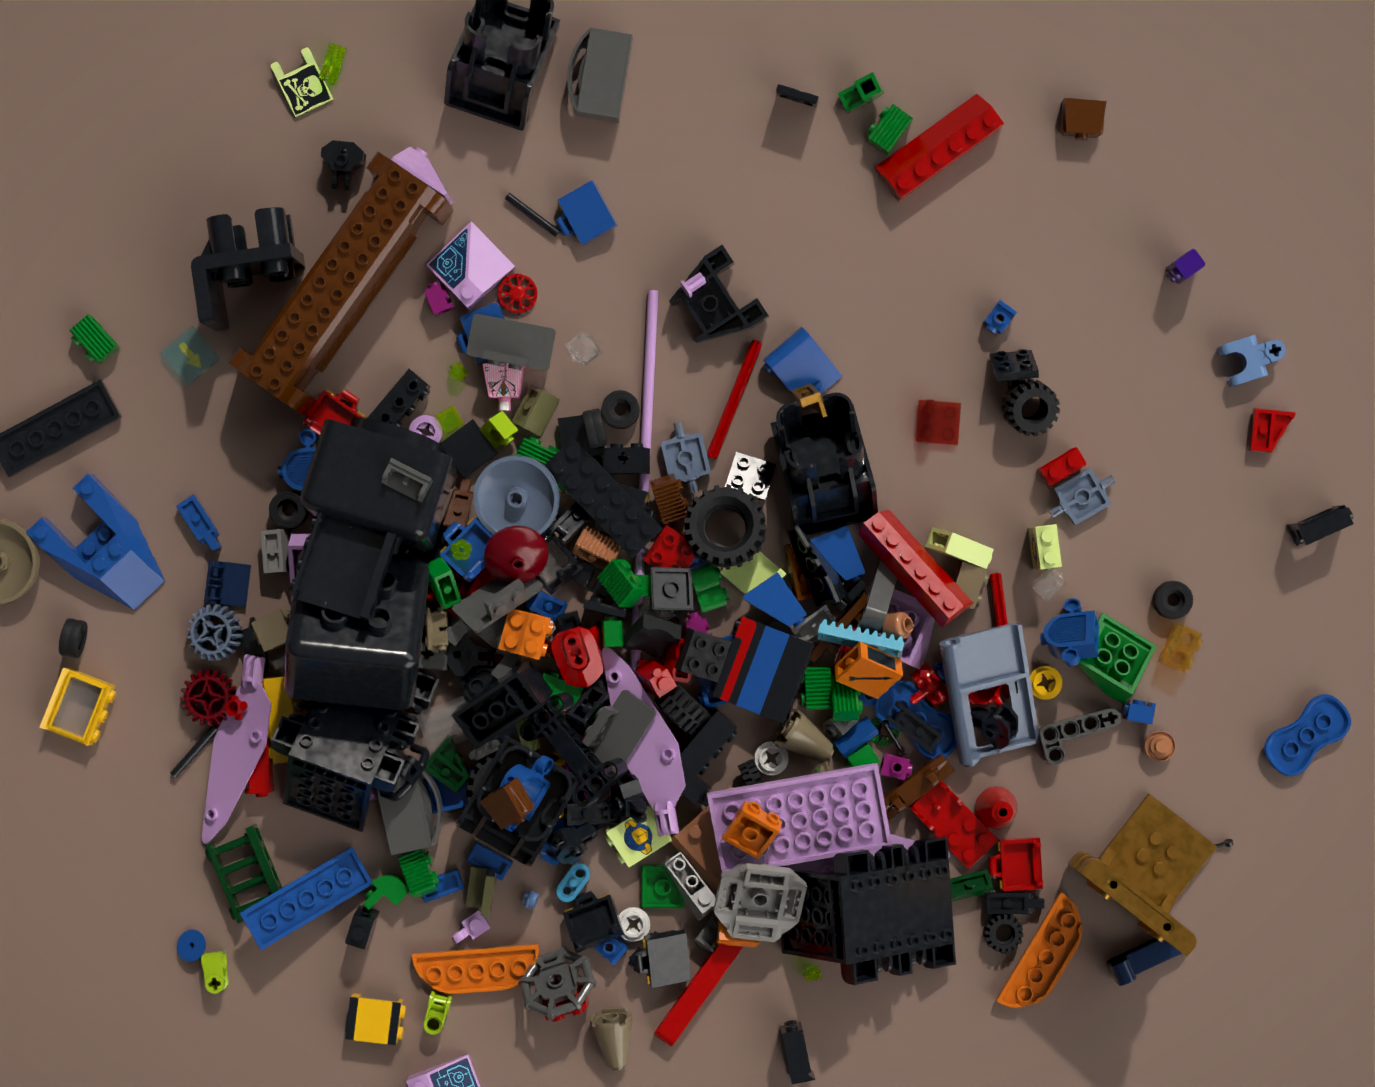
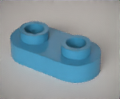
[556,863,590,902]

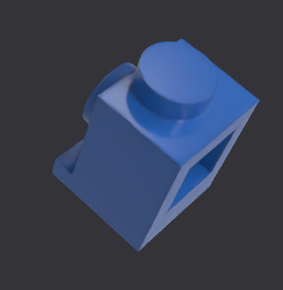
[983,300,1017,335]
[1121,699,1156,724]
[594,937,628,965]

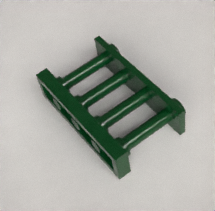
[205,824,283,924]

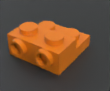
[498,609,554,660]
[721,800,782,860]

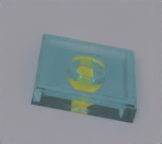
[161,326,221,386]

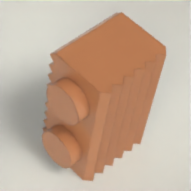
[572,526,622,570]

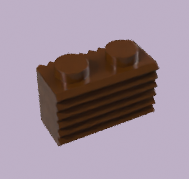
[650,474,689,525]

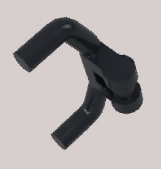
[380,743,430,801]

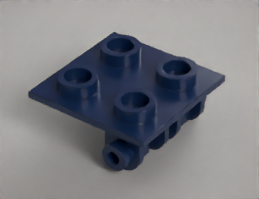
[204,560,251,607]

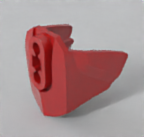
[544,621,604,687]

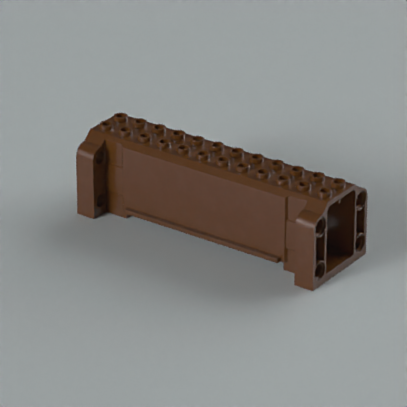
[229,152,453,416]

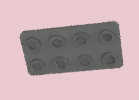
[466,314,556,370]
[452,563,543,633]
[582,690,656,773]

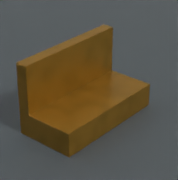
[791,384,827,417]

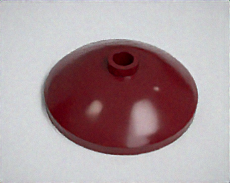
[484,526,548,584]

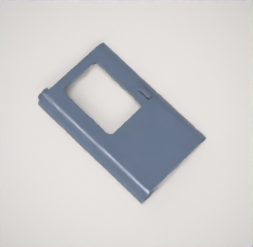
[939,623,1040,767]

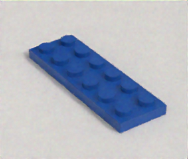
[239,847,372,950]

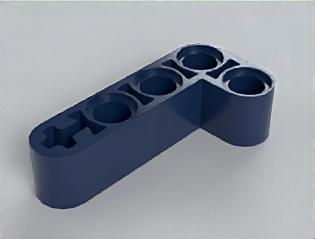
[1106,938,1182,986]

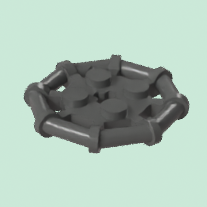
[518,947,596,1019]

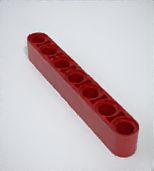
[653,943,744,1047]

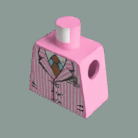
[483,363,525,411]

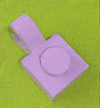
[452,910,491,943]

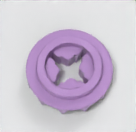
[409,415,443,443]

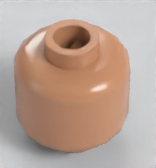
[881,612,914,640]

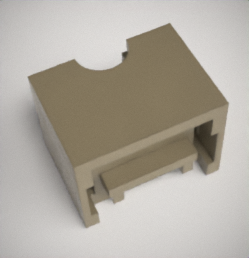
[251,609,290,652]

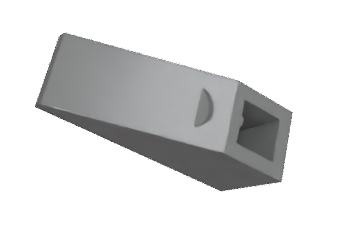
[664,851,716,921]

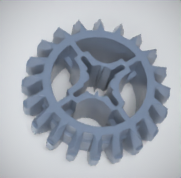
[185,604,243,661]

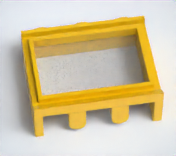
[39,667,116,746]

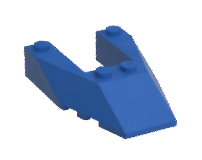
[26,474,165,610]

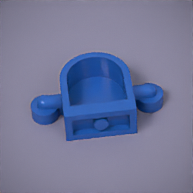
[278,429,317,491]
[1040,598,1099,667]
[499,756,554,832]

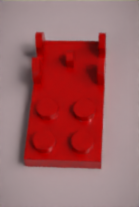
[909,781,999,869]

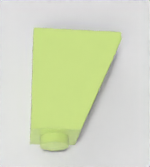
[925,527,994,569]

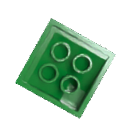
[1078,613,1157,704]

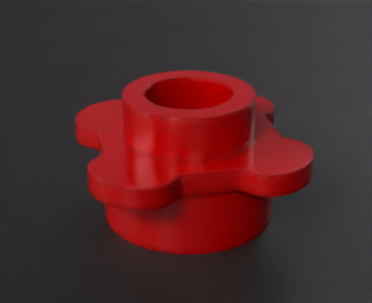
[225,696,248,721]

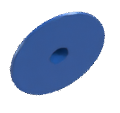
[177,929,206,962]

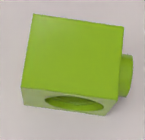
[479,411,518,449]

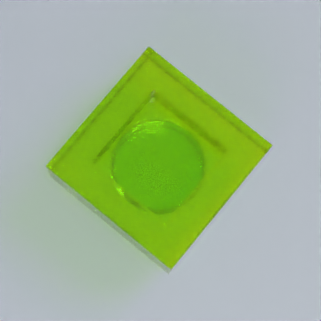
[435,405,465,434]

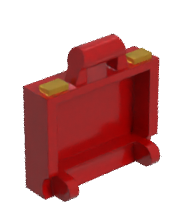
[301,389,366,435]
[988,837,1043,891]

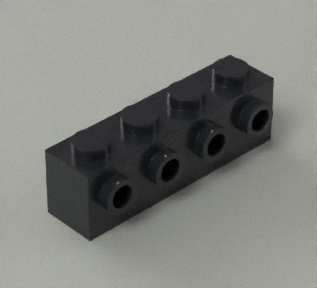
[367,369,431,427]

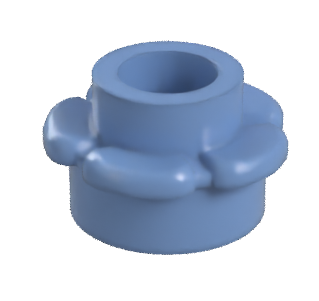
[522,889,539,910]

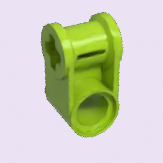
[201,951,229,994]
[423,991,452,1035]

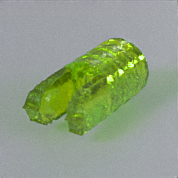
[319,43,347,86]

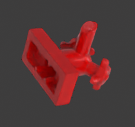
[909,662,949,709]

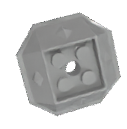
[714,863,807,942]

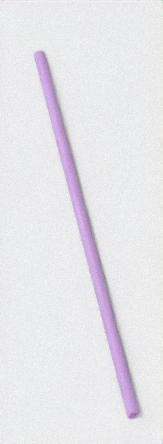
[630,290,659,680]

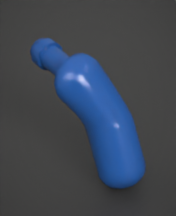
[934,662,946,685]

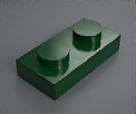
[950,869,994,902]

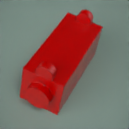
[634,659,677,698]
[245,740,274,797]

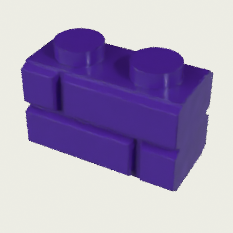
[1166,248,1205,284]

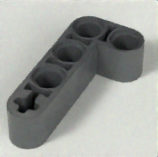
[857,558,897,635]
[1038,708,1121,765]

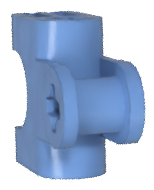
[1217,335,1286,387]

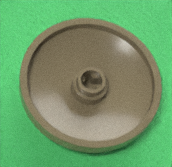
[0,519,40,604]

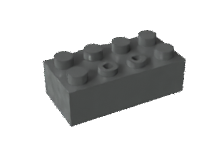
[567,28,633,123]
[376,760,443,855]

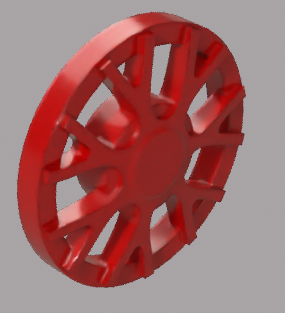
[498,274,538,313]

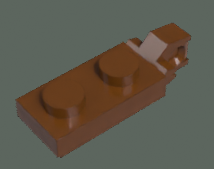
[443,478,474,533]

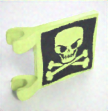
[271,47,334,117]

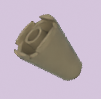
[773,708,834,762]
[590,1007,632,1070]

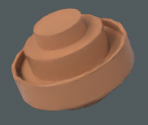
[1144,730,1176,762]

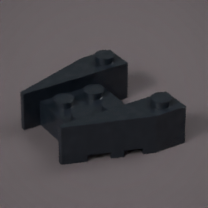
[669,244,769,343]

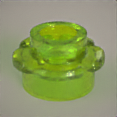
[449,362,468,381]
[451,539,472,560]
[802,966,823,982]

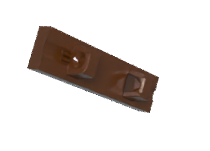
[810,593,868,662]
[883,753,955,821]

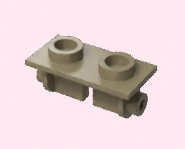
[424,608,449,654]

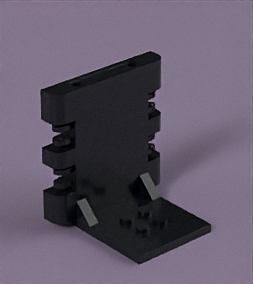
[271,671,439,832]
[781,836,956,985]

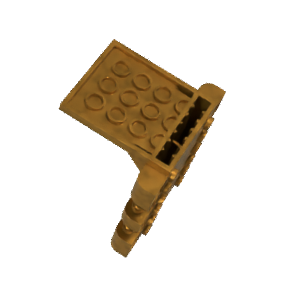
[1068,793,1217,957]

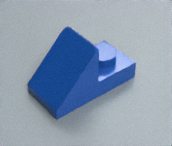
[525,590,568,623]

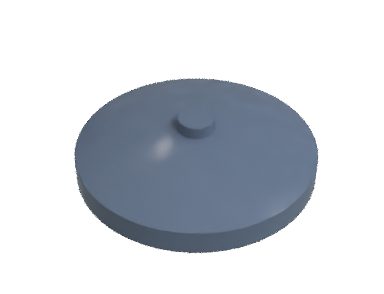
[473,455,560,535]

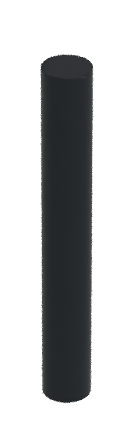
[505,193,560,237]
[170,725,218,778]

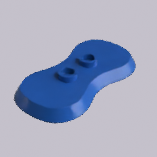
[874,680,957,760]
[1264,694,1351,776]

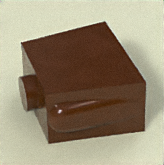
[1061,98,1107,141]
[480,777,535,830]

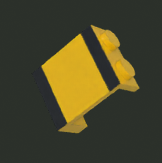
[345,993,406,1045]

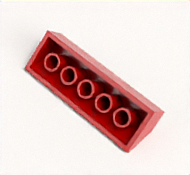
[874,94,1004,201]
[858,509,973,628]

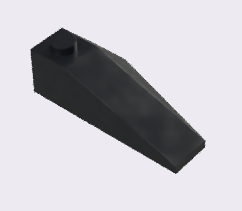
[785,524,847,606]

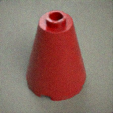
[975,786,1018,829]

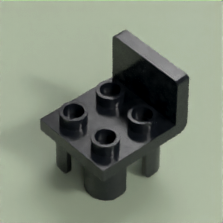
[444,0,560,131]
[191,207,305,331]
[770,393,878,535]
[454,736,580,867]

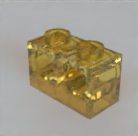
[1157,623,1203,673]

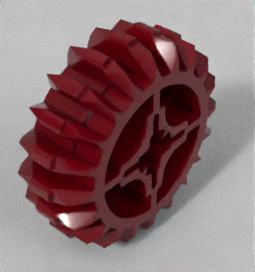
[180,669,237,726]

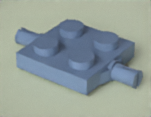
[660,422,711,494]
[1049,468,1116,526]

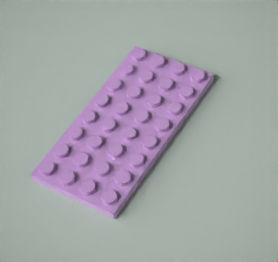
[707,763,892,873]

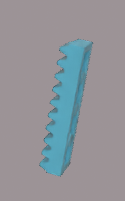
[817,619,904,658]

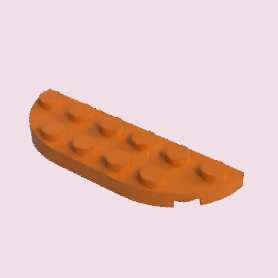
[995,891,1082,1008]
[412,944,539,994]

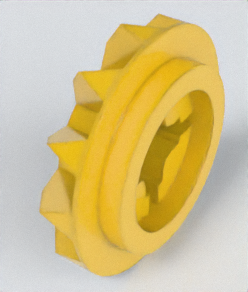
[1030,666,1062,700]

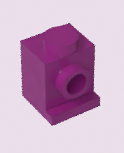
[424,282,455,316]
[684,611,713,636]
[879,752,913,780]

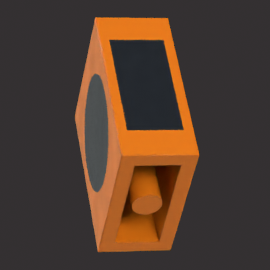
[835,641,903,699]

